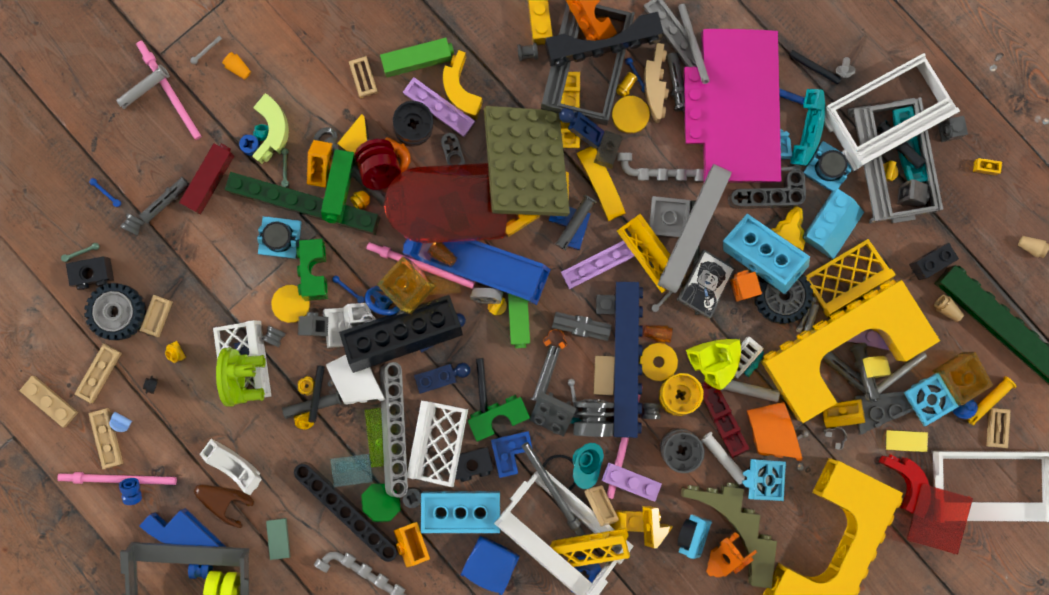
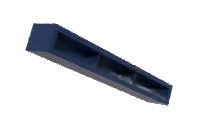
[614,282,643,438]

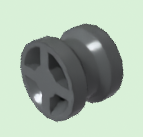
[120,213,145,235]
[262,325,286,347]
[641,403,661,419]
[403,487,422,508]

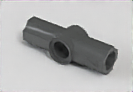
[552,312,612,341]

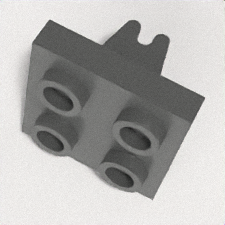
[529,392,577,437]

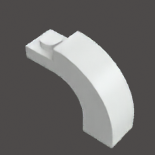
[200,439,262,495]

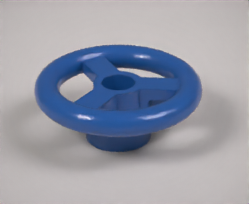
[365,286,402,315]

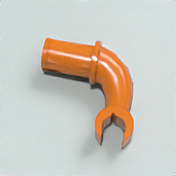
[385,137,411,181]

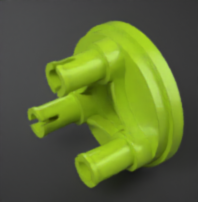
[216,347,266,407]

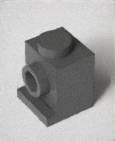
[937,116,968,142]

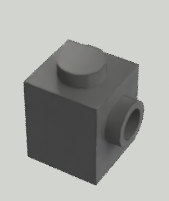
[298,312,329,336]

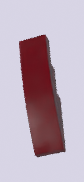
[701,382,750,458]

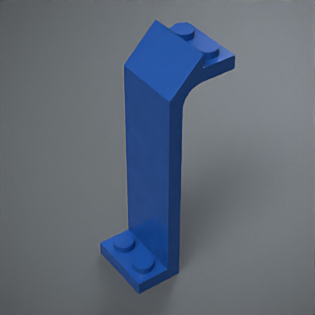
[403,217,551,305]

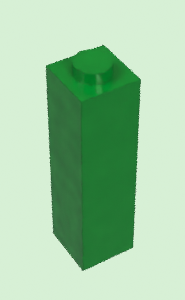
[321,149,355,223]

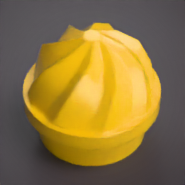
[350,191,370,209]

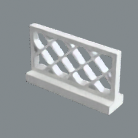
[213,320,271,398]
[407,400,468,487]

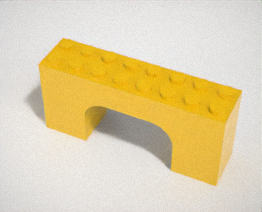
[760,279,940,423]
[763,458,903,595]

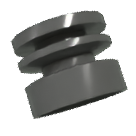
[573,399,614,437]
[660,428,705,473]

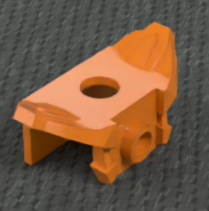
[706,532,757,577]

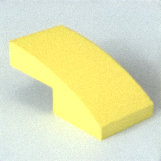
[862,356,891,378]
[886,430,928,452]

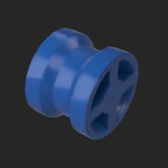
[239,135,261,156]

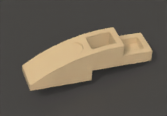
[644,43,669,123]

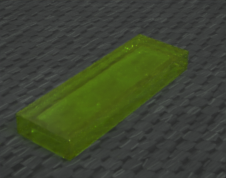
[364,408,384,468]

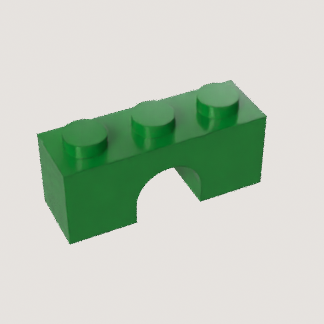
[296,239,328,301]
[467,395,530,442]

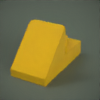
[504,214,540,237]
[643,506,673,548]
[609,510,644,532]

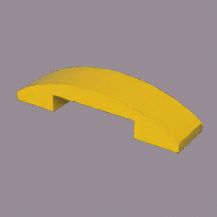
[560,72,580,148]
[576,147,626,222]

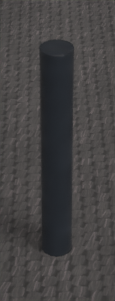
[789,50,842,85]
[476,358,488,413]
[308,365,325,423]

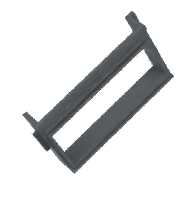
[541,4,635,126]
[120,542,249,595]

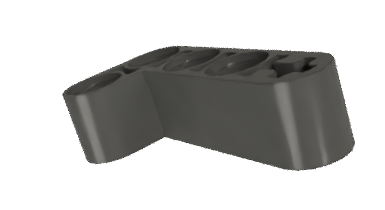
[728,169,806,209]

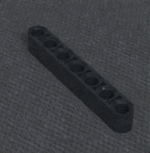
[294,462,398,562]

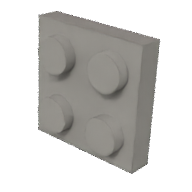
[649,196,691,238]

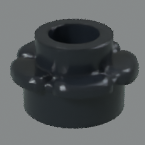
[143,376,158,394]

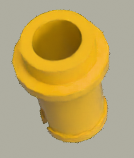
[616,72,638,97]

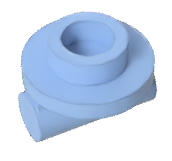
[109,412,132,432]

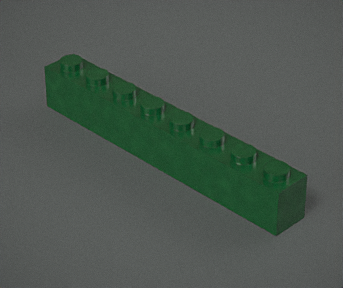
[225,172,381,235]
[934,265,1049,385]

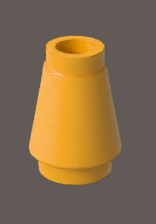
[222,52,251,80]

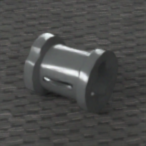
[517,43,538,62]

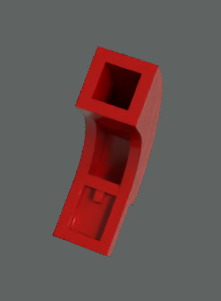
[879,454,931,518]

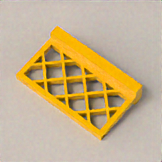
[806,239,896,318]

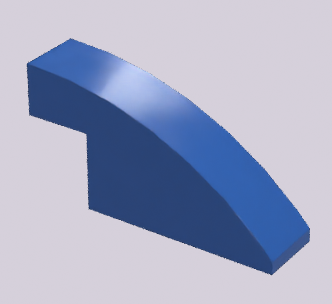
[139,508,226,547]

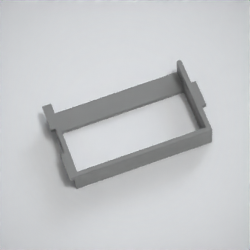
[847,97,943,224]

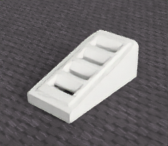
[735,337,764,378]

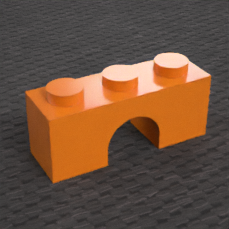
[566,0,617,41]

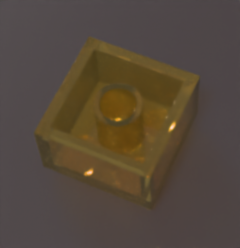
[377,256,436,314]
[932,352,993,405]

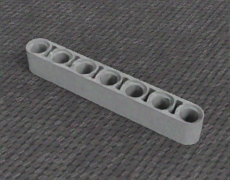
[658,164,732,293]
[380,362,408,497]

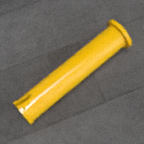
[966,376,1017,426]

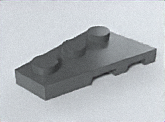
[854,391,914,435]

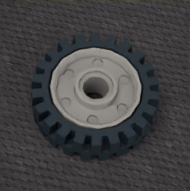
[84,283,146,340]

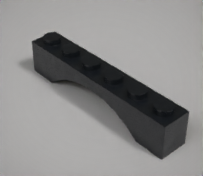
[545,12,664,67]

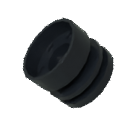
[393,101,433,146]

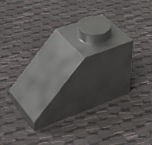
[897,179,930,207]

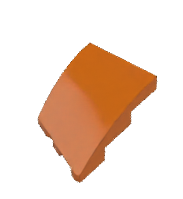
[747,402,802,461]

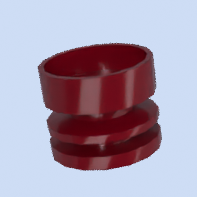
[355,139,402,190]

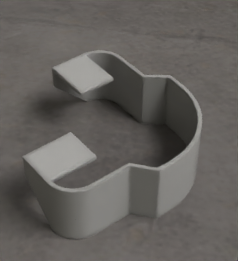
[824,427,847,450]

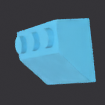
[803,188,864,260]

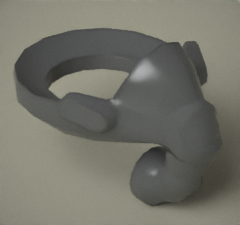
[313,127,339,154]

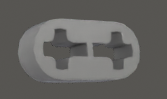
[470,288,503,304]

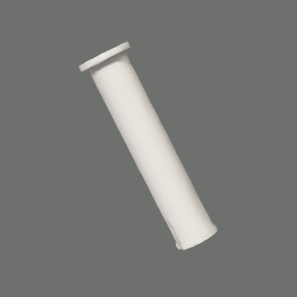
[700,432,745,485]

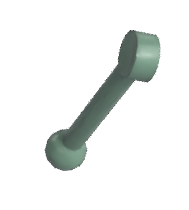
[281,148,289,188]
[61,243,100,262]

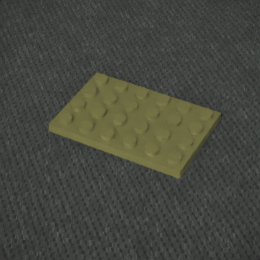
[484,106,570,216]

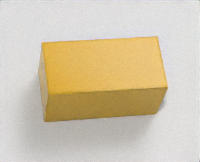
[973,158,1002,175]

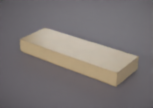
[75,344,122,403]
[88,408,123,470]

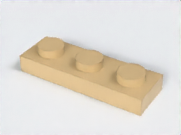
[19,376,78,428]

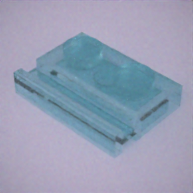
[330,454,373,487]

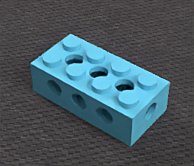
[723,214,810,294]
[421,491,500,533]

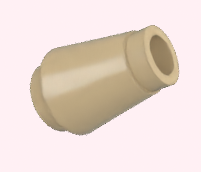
[1018,236,1049,258]
[934,295,964,322]

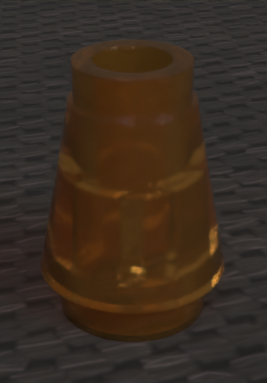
[428,241,457,267]
[644,325,673,344]

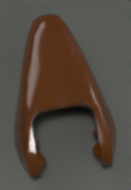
[194,485,254,528]

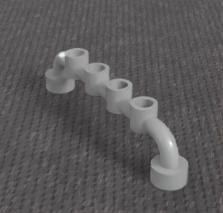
[617,153,704,182]
[314,552,406,595]

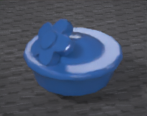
[953,397,978,419]

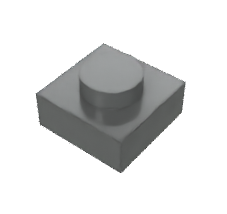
[596,295,616,315]

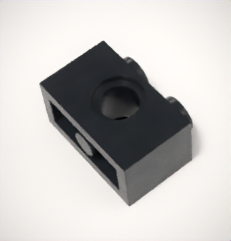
[909,243,959,280]
[66,256,114,290]
[450,446,494,482]

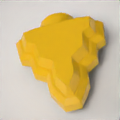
[771,206,805,251]

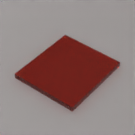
[906,483,973,555]

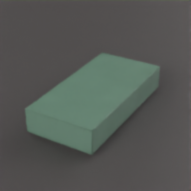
[266,518,291,560]

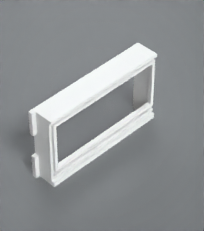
[824,53,960,172]
[931,451,1049,523]
[494,471,633,595]

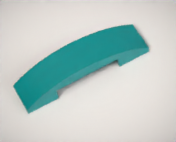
[790,89,825,166]
[893,106,928,182]

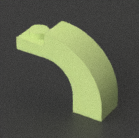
[252,93,289,164]

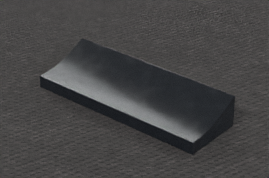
[339,295,463,373]

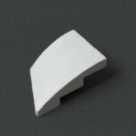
[323,303,376,348]
[326,355,385,404]

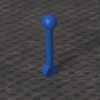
[625,58,645,93]
[89,178,122,207]
[332,276,365,303]

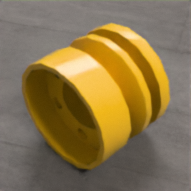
[659,373,703,416]

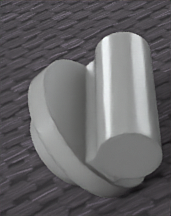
[836,57,855,78]

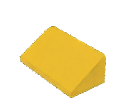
[823,399,865,428]

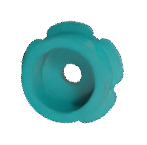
[253,124,269,141]

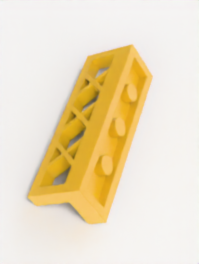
[617,214,686,293]
[550,528,630,567]

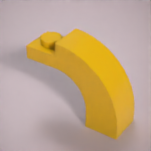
[443,50,483,120]

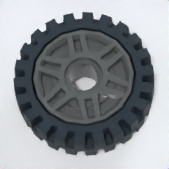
[754,275,813,324]

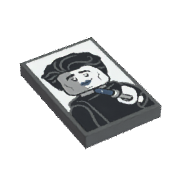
[677,250,736,319]

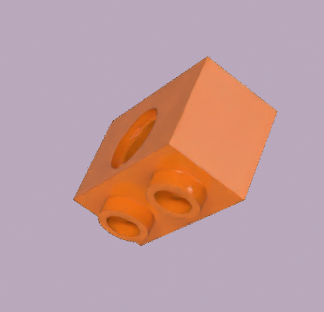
[730,270,762,302]

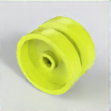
[203,571,241,595]

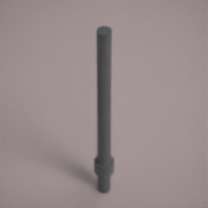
[521,442,585,536]

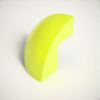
[686,339,741,390]

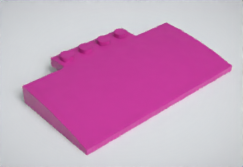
[684,29,781,183]

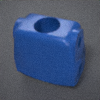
[460,536,520,595]

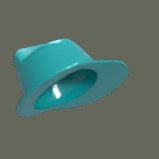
[572,443,604,489]

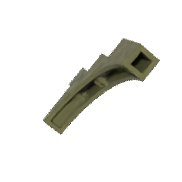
[681,482,777,589]

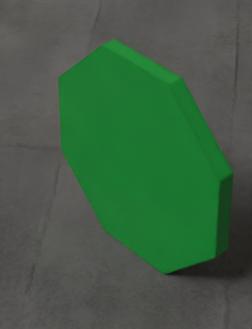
[361,484,401,522]

